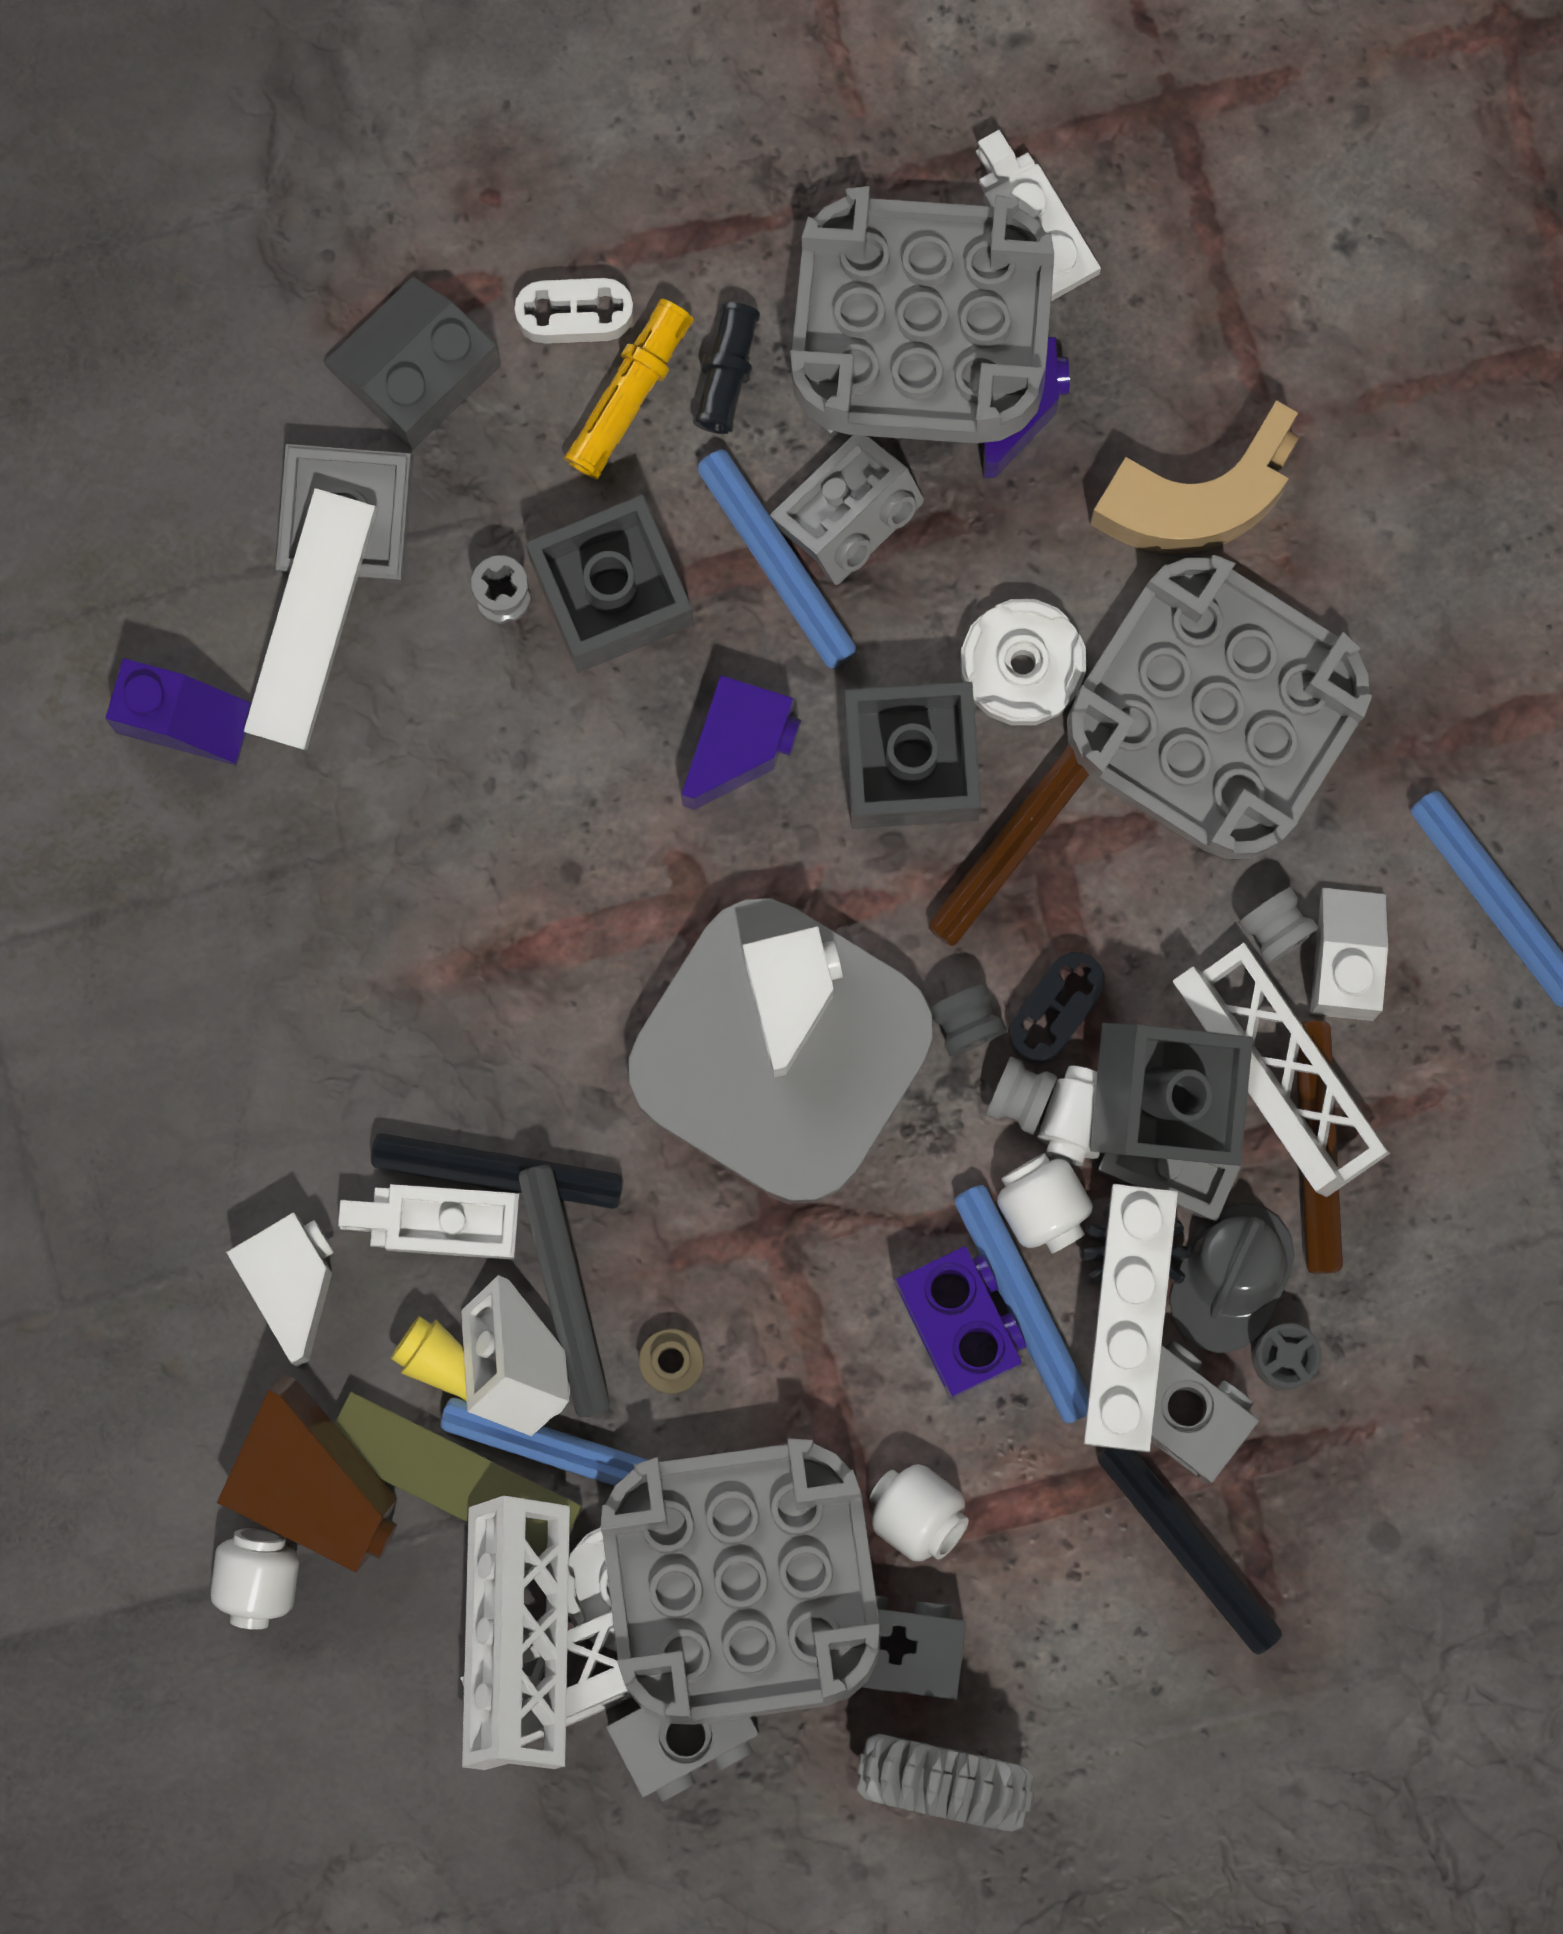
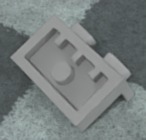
[769,435,924,585]

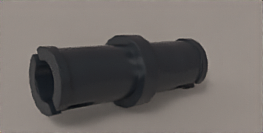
[693,302,760,434]

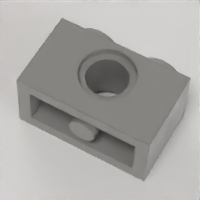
[1151,1340,1259,1485]
[606,1708,759,1802]

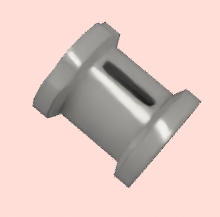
[471,555,531,624]

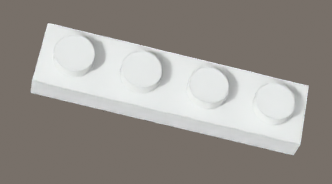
[1083,1184,1178,1452]

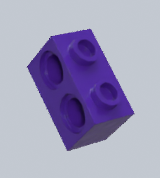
[894,1246,1027,1400]

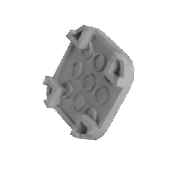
[790,186,1054,443]
[1067,554,1372,859]
[629,899,933,1205]
[601,1439,881,1725]

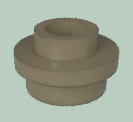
[639,1329,704,1394]

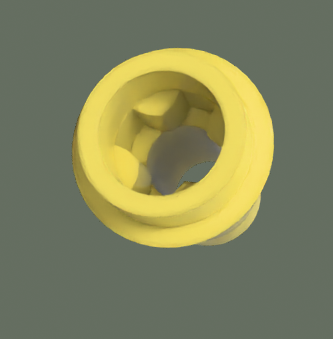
[390,1316,467,1401]

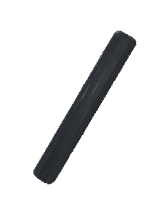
[371,1133,624,1209]
[1097,1447,1282,1655]

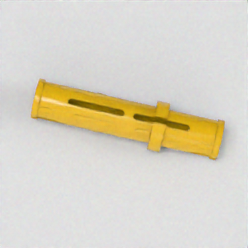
[563,299,695,479]

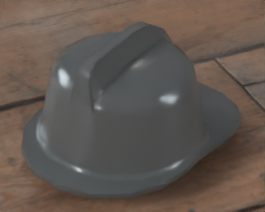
[1170,1203,1295,1353]

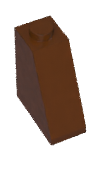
[217,1374,397,1573]

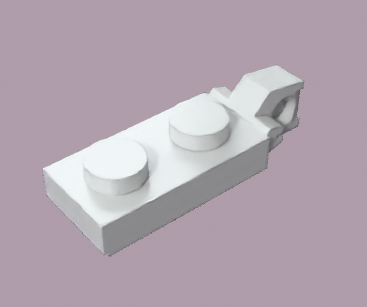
[976,130,1101,301]
[338,1184,519,1260]

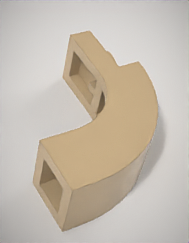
[1090,400,1300,554]

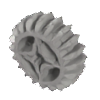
[856,1734,1034,1832]

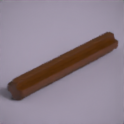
[929,745,1089,946]
[1296,1020,1343,1274]

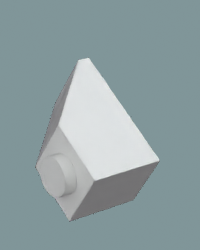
[1310,888,1388,1021]
[742,926,843,1078]
[226,1212,334,1367]
[461,1275,570,1436]

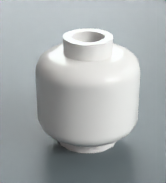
[997,1153,1093,1253]
[870,1464,969,1561]
[210,1528,299,1629]

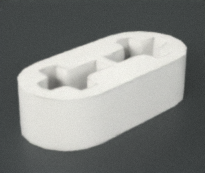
[514,278,634,344]

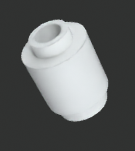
[1038,1066,1100,1166]

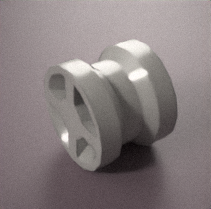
[1239,887,1320,965]
[986,1056,1058,1135]

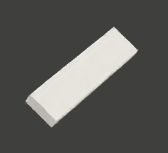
[244,488,378,750]

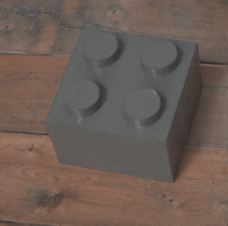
[525,494,694,673]
[844,682,981,829]

